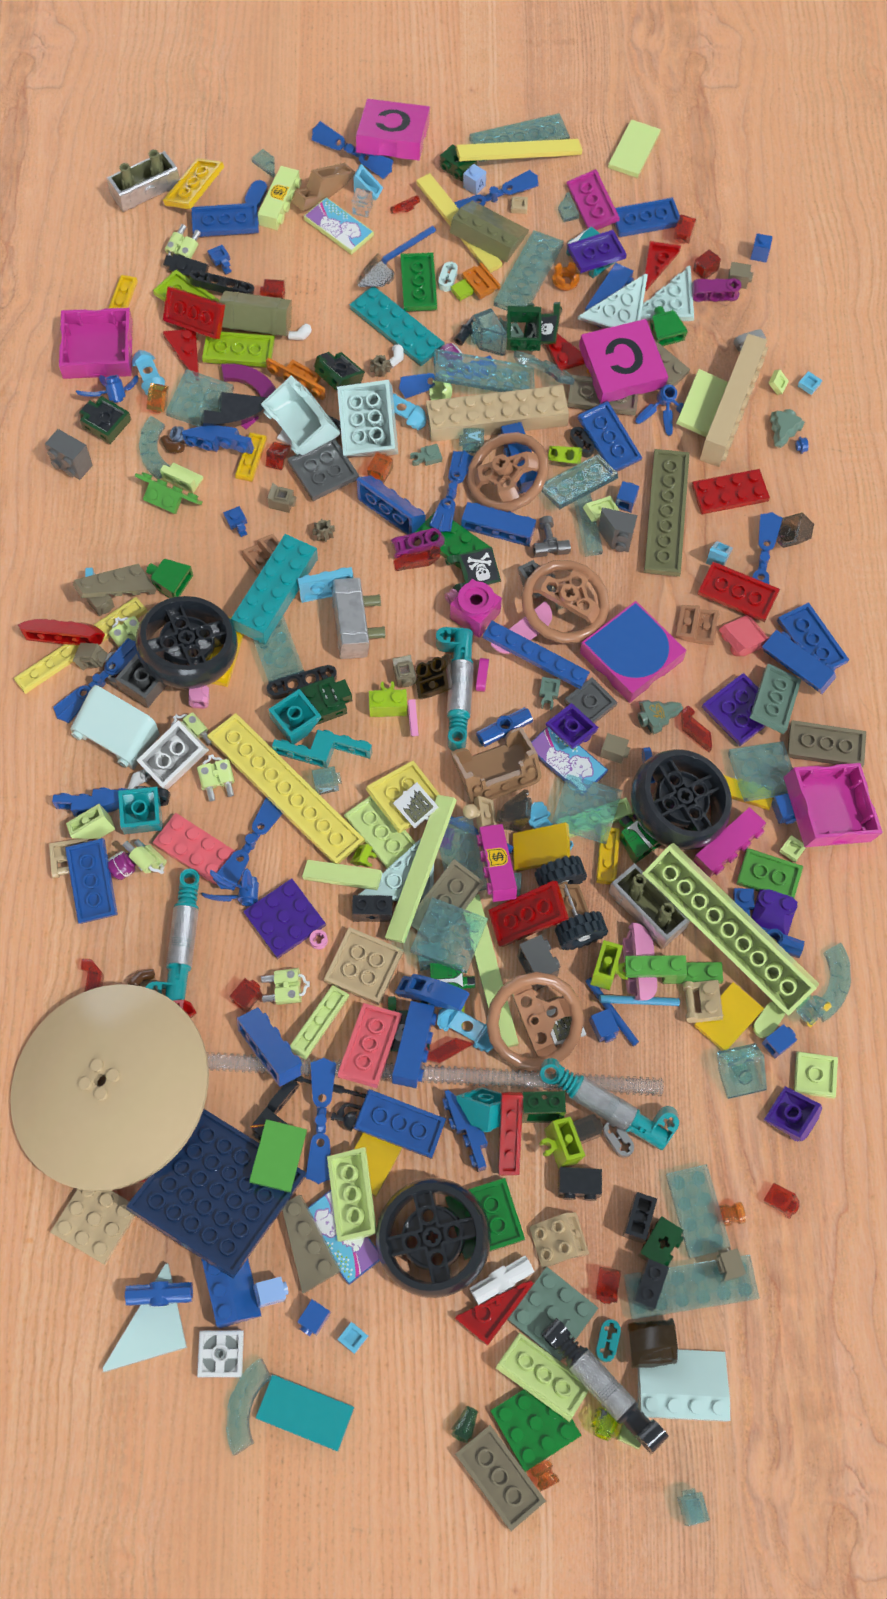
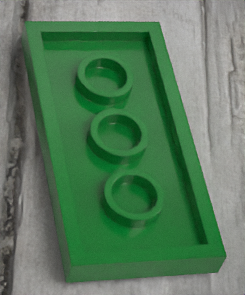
[400,252,437,311]
[415,512,493,569]

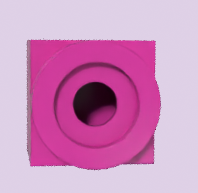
[450,579,502,638]

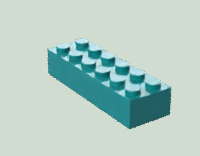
[231,534,318,644]

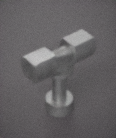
[533,516,571,557]

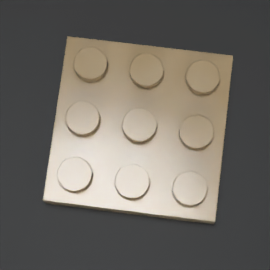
[324,927,404,1005]
[51,1189,136,1265]

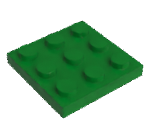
[445,1178,525,1260]
[490,1389,582,1472]

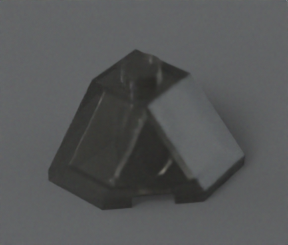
[357,253,395,287]
[776,512,814,548]
[496,789,532,832]

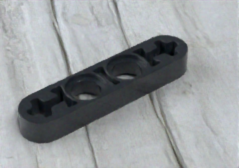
[189,270,254,295]
[267,665,337,700]

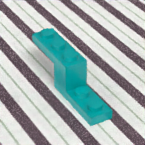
[272,730,373,768]

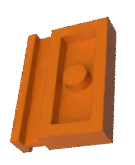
[462,262,500,300]

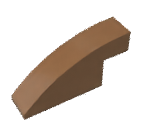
[292,163,355,211]

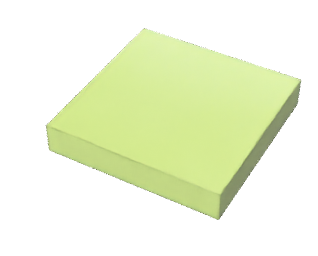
[794,1052,838,1099]

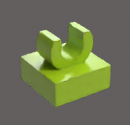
[350,844,376,867]

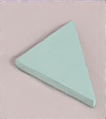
[640,266,694,321]
[577,274,648,328]
[359,839,434,902]
[103,1264,187,1372]

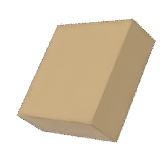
[511,196,528,214]

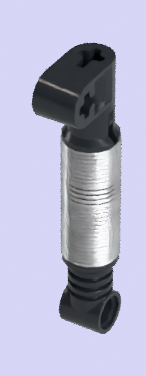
[540,1318,669,1454]

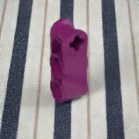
[692,278,742,302]
[391,528,445,559]

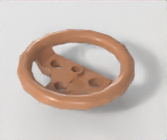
[467,432,549,512]
[521,560,610,643]
[486,972,584,1071]

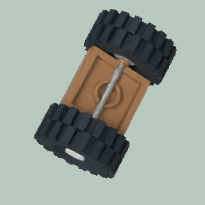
[534,855,608,950]

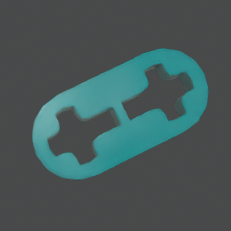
[596,1319,621,1363]

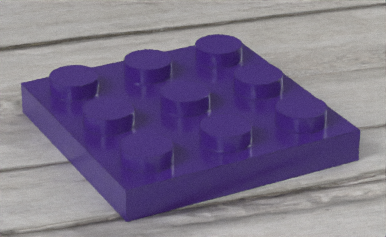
[702,673,766,746]
[243,878,326,959]

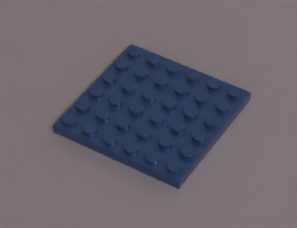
[126,1109,306,1279]

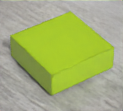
[451,279,474,301]

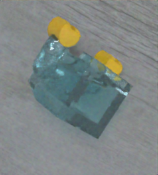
[796,994,832,1027]

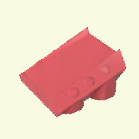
[718,615,769,657]

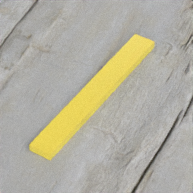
[456,139,583,161]
[416,173,502,273]
[14,597,147,694]

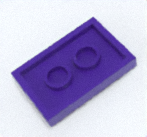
[567,230,627,273]

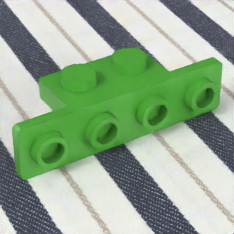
[134,472,203,514]

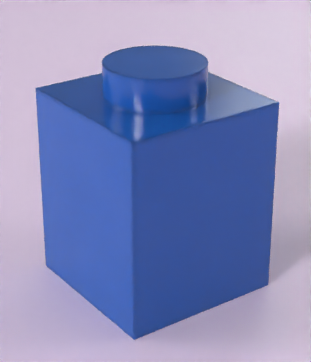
[750,233,773,263]
[615,481,640,513]
[771,793,796,824]
[589,1008,620,1043]
[762,1024,797,1059]
[298,1299,331,1336]

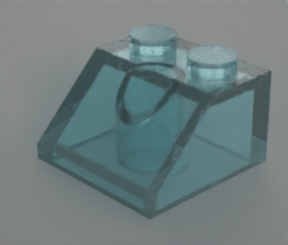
[471,308,507,356]
[717,1043,767,1099]

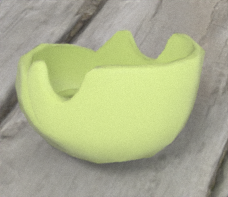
[429,376,452,400]

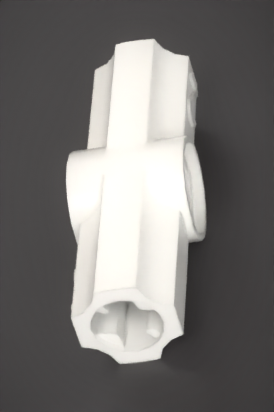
[469,1256,534,1305]

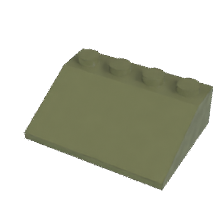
[449,200,529,262]

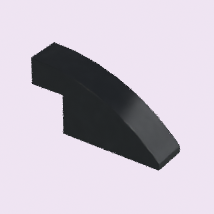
[201,392,267,427]

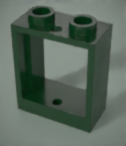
[506,306,541,351]
[522,1091,566,1123]

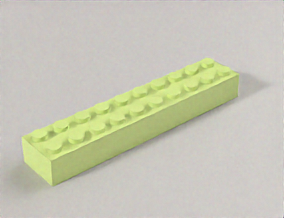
[642,843,819,1016]

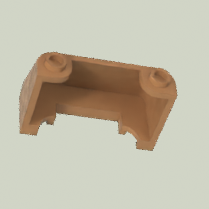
[451,727,541,804]

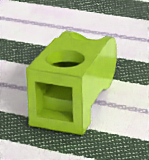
[548,446,582,465]

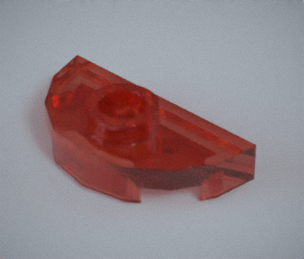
[390,195,421,214]

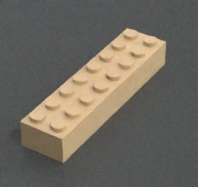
[700,334,768,467]
[426,385,569,442]

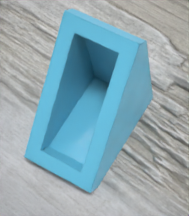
[353,164,383,200]
[706,541,733,566]

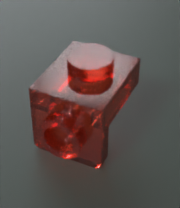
[595,1267,621,1304]

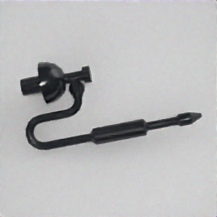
[294,1076,367,1132]

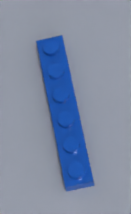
[482,621,590,690]

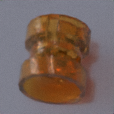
[719,1202,746,1227]
[530,1459,560,1492]

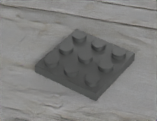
[287,439,359,501]

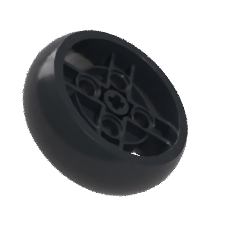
[135,596,238,689]
[631,749,732,850]
[376,1178,491,1298]

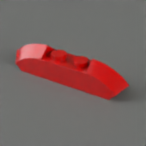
[18,619,105,646]

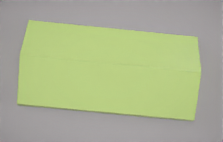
[327,1147,377,1242]

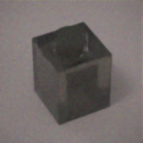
[573,1114,604,1144]

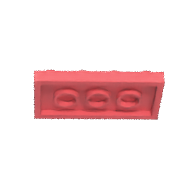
[152,813,235,886]
[338,1003,402,1088]

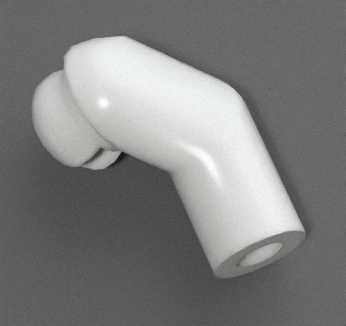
[288,324,312,340]
[389,344,404,368]
[127,769,151,790]

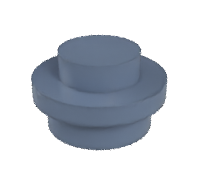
[169,426,184,442]

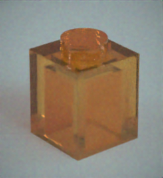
[147,383,169,413]
[367,452,393,484]

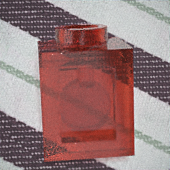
[266,442,290,470]
[763,1183,800,1219]

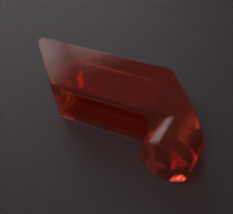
[394,546,441,571]
[681,706,712,753]
[81,958,104,992]
[426,1038,473,1065]

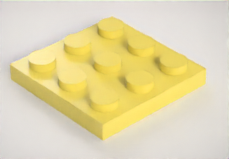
[366,761,440,833]

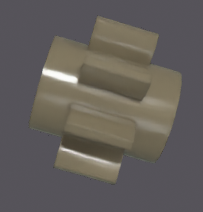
[370,355,390,377]
[313,519,335,542]

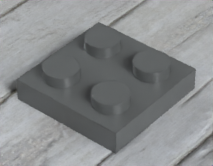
[564,677,618,723]

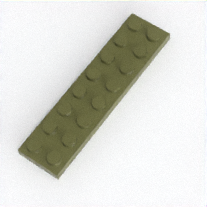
[644,449,690,577]

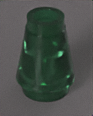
[451,1406,478,1443]

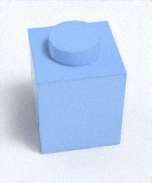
[463,164,486,195]
[253,1277,288,1308]

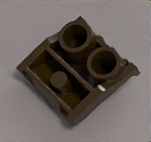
[416,654,452,699]
[627,1318,678,1368]

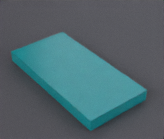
[256,1374,355,1452]

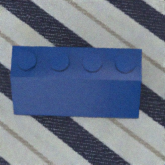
[357,476,426,535]
[201,1258,262,1329]

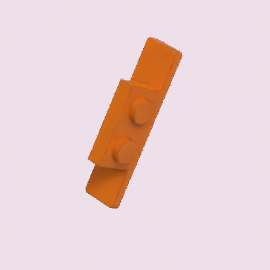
[266,357,326,400]

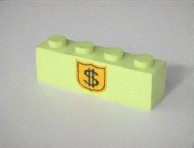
[258,166,302,230]

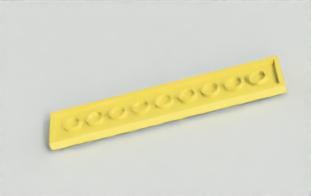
[207,713,365,864]

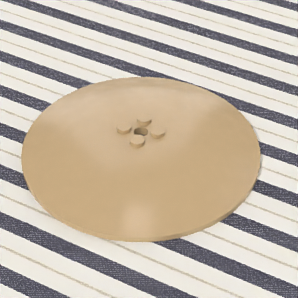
[10,984,209,1191]

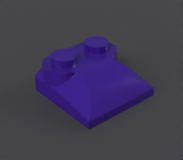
[546,703,599,749]
[751,889,798,936]
[764,1086,822,1141]

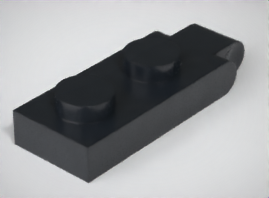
[163,253,209,277]

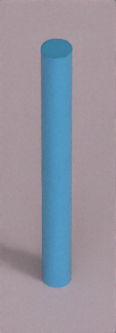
[599,995,680,1006]

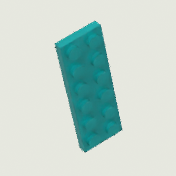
[350,285,445,366]

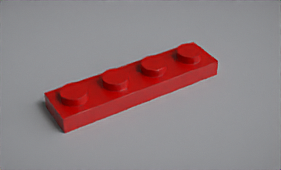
[498,1092,523,1176]

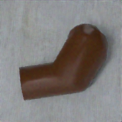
[160,435,185,453]
[128,969,155,986]

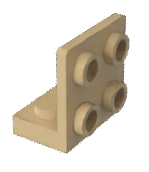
[530,1212,589,1268]

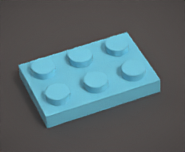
[298,567,354,603]

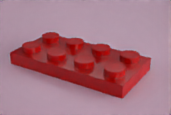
[163,286,225,339]
[692,469,770,515]
[698,562,780,622]
[488,881,569,947]

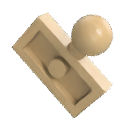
[463,796,497,832]

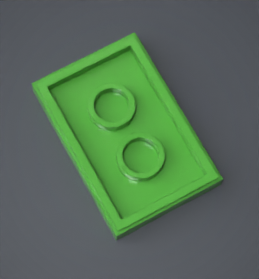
[736,848,803,898]
[249,1120,307,1193]

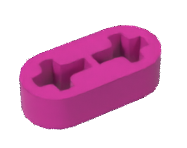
[476,658,489,692]

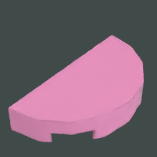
[408,699,419,737]

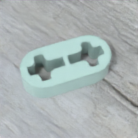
[438,262,458,292]

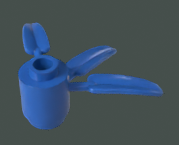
[76,375,139,403]
[635,385,684,436]
[201,868,259,906]

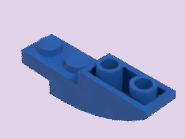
[181,426,254,454]
[52,787,129,817]
[395,974,470,1011]
[442,1090,488,1172]

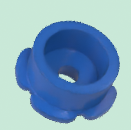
[795,436,809,454]

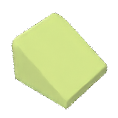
[617,1424,641,1449]

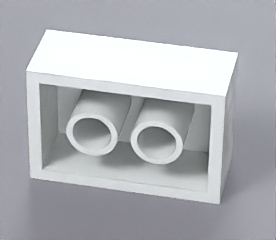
[137,720,209,789]

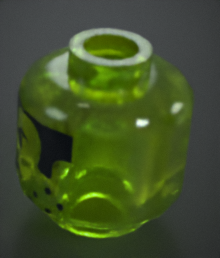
[591,1406,622,1441]

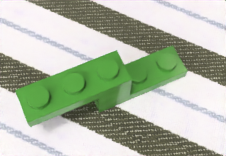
[625,955,723,984]

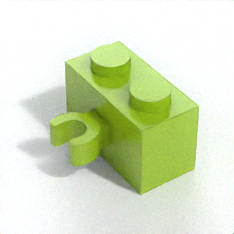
[369,681,407,717]
[590,940,628,990]
[539,1117,585,1169]

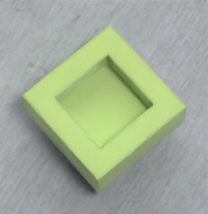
[769,369,789,395]
[779,835,806,863]

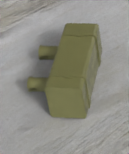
[219,291,292,336]

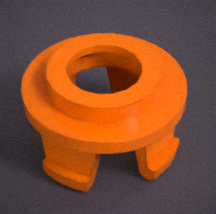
[552,261,580,290]

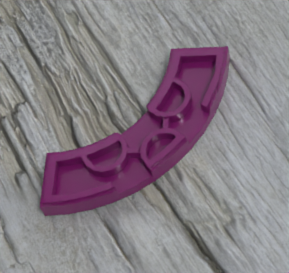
[221,364,276,398]

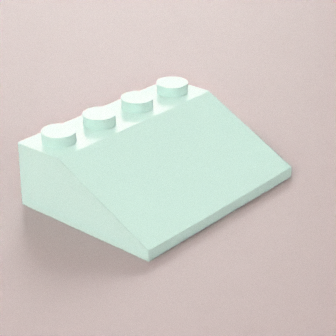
[337,380,399,456]
[638,1350,730,1422]

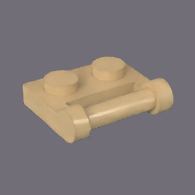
[49,839,89,878]
[682,980,723,1023]

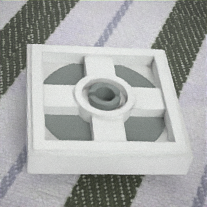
[197,1331,244,1377]

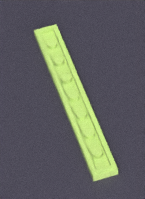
[385,795,457,943]
[463,894,519,1048]

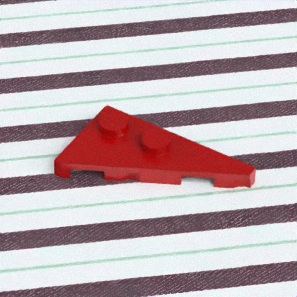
[645,241,681,291]
[163,329,200,381]
[546,333,585,372]
[455,1281,534,1346]

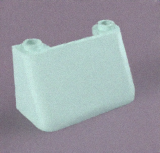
[261,375,341,456]
[70,685,160,770]

